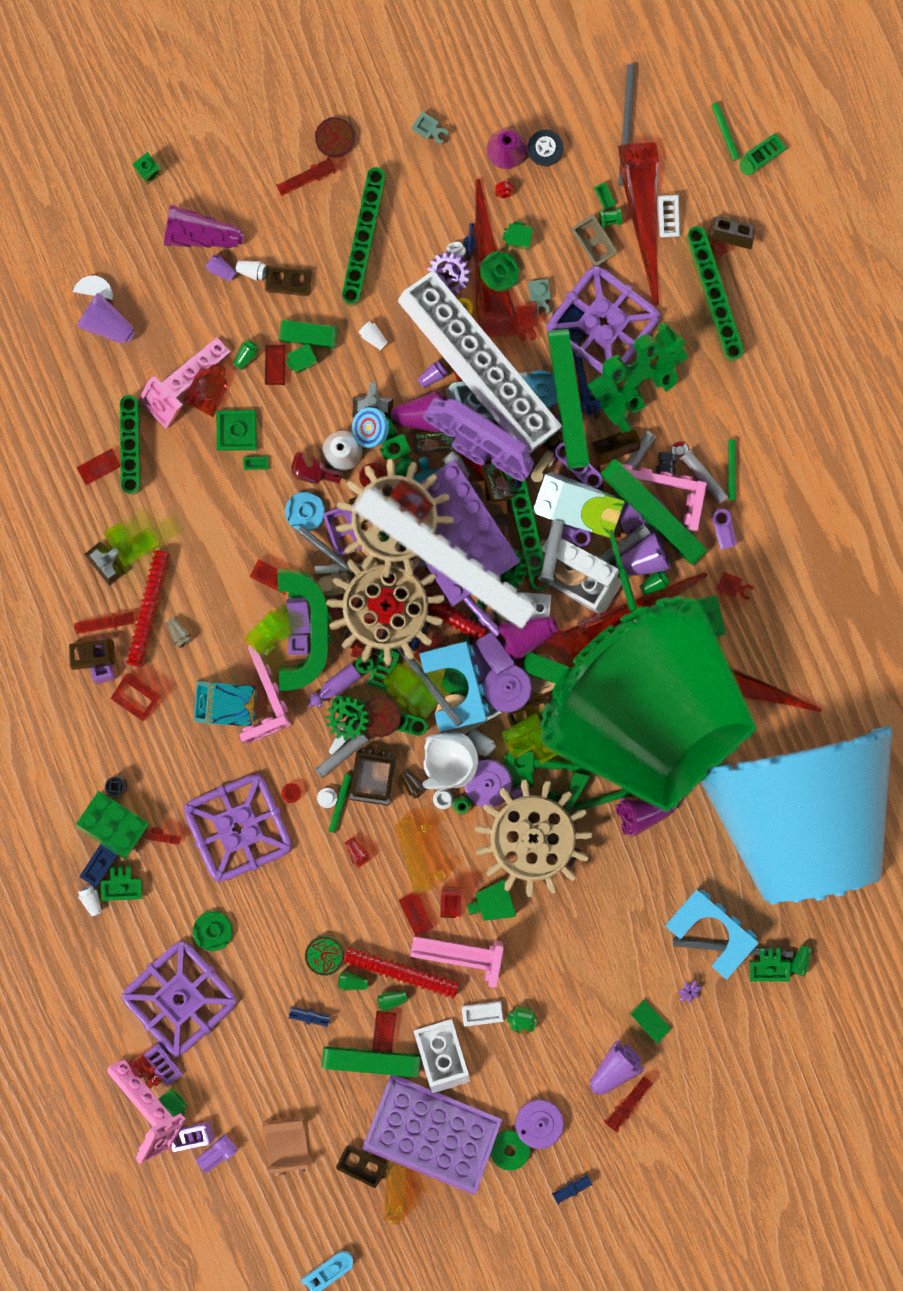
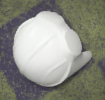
[423,731,479,789]

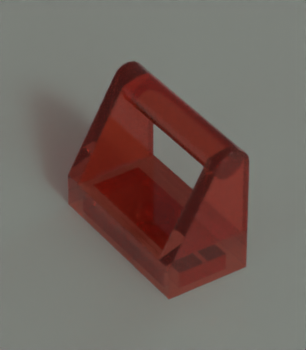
[110,673,162,722]

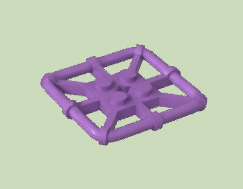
[546,265,661,374]
[183,773,292,883]
[121,941,237,1057]

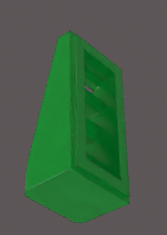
[741,133,787,174]
[367,650,400,691]
[564,771,590,812]

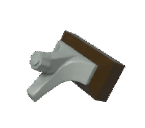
[352,382,393,419]
[84,542,126,586]

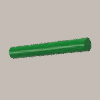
[711,102,740,161]
[728,440,736,500]
[328,773,353,833]
[573,790,633,812]

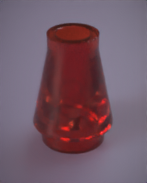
[344,837,371,868]

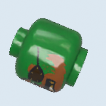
[507,1006,538,1035]

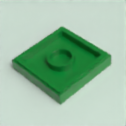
[216,410,257,451]

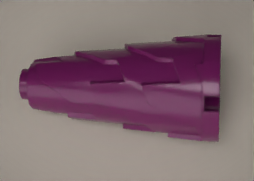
[164,205,244,248]

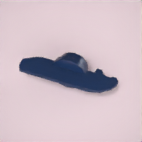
[463,223,477,262]

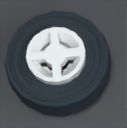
[527,129,563,166]

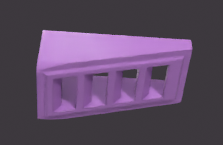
[91,638,116,684]
[142,1042,183,1086]
[172,1121,214,1152]

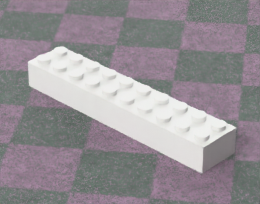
[398,270,562,454]
[352,487,536,629]

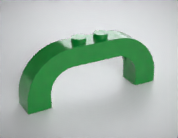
[278,568,331,691]

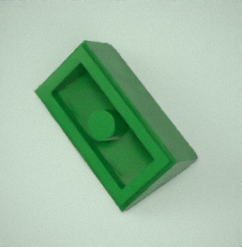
[629,999,671,1044]

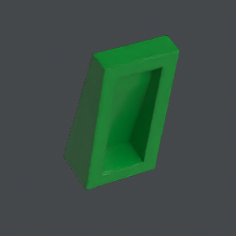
[593,182,616,210]
[243,457,269,470]

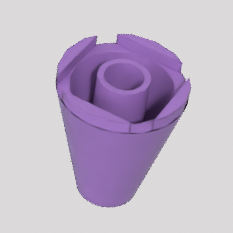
[76,293,135,344]
[612,532,671,577]
[590,1040,645,1095]

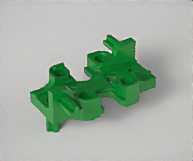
[587,323,688,433]

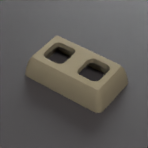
[572,215,617,266]

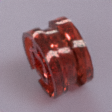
[359,463,387,488]

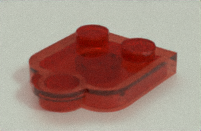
[183,364,227,417]

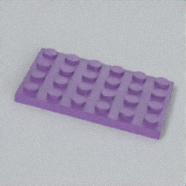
[400,460,521,606]
[362,1075,502,1195]

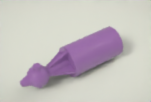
[308,663,362,708]

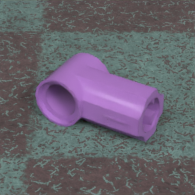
[711,509,737,549]
[561,524,590,548]
[196,1134,238,1173]

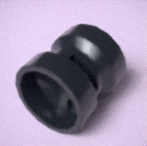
[655,452,678,475]
[105,775,128,797]

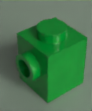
[502,221,533,250]

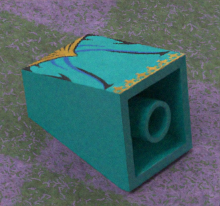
[194,681,257,726]

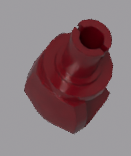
[291,452,343,484]

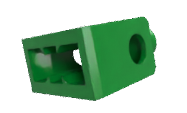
[466,878,516,921]

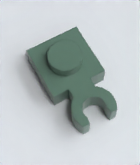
[411,112,449,145]
[528,279,551,316]

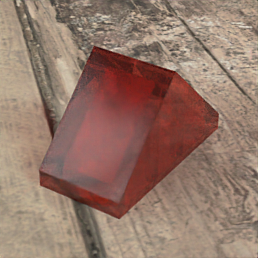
[440,886,462,918]

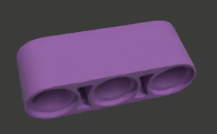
[555,443,602,489]

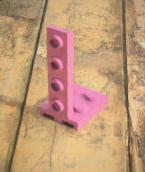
[138,338,231,429]
[622,464,706,532]
[239,642,291,745]
[410,936,503,988]
[107,1060,185,1164]

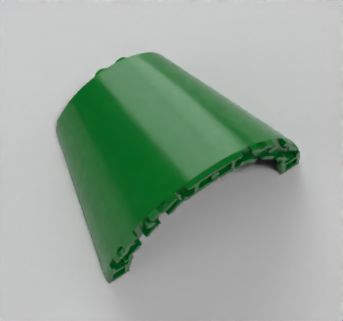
[540,596,757,812]

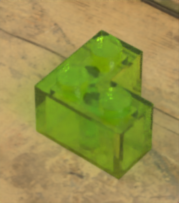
[103,522,161,567]
[243,610,290,656]
[383,663,439,719]
[502,713,558,763]

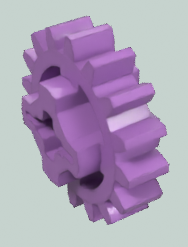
[427,251,471,295]

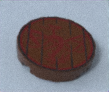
[315,117,355,158]
[363,697,401,737]

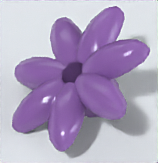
[678,980,702,1003]

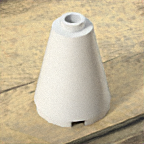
[322,431,362,471]

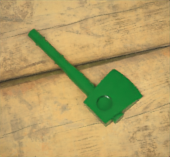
[440,598,485,697]
[504,748,590,787]

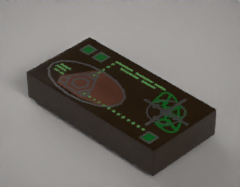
[414,432,455,454]
[480,463,513,503]

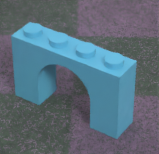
[419,642,490,732]
[665,889,758,979]

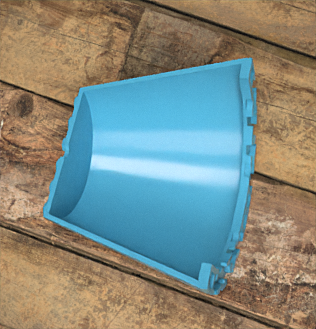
[700,726,892,904]

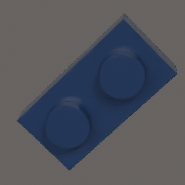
[79,844,117,888]

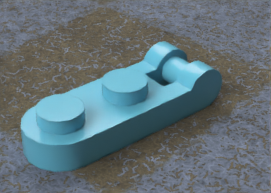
[300,1251,353,1291]

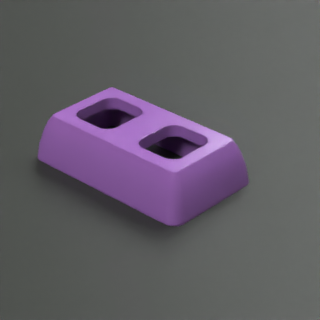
[323,508,362,556]

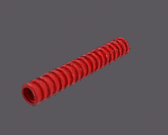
[126,550,171,667]
[383,574,488,641]
[343,946,459,999]

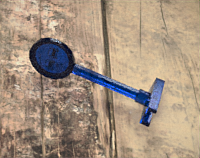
[552,304,601,419]

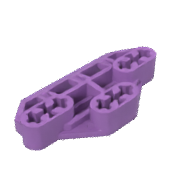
[423,399,534,481]

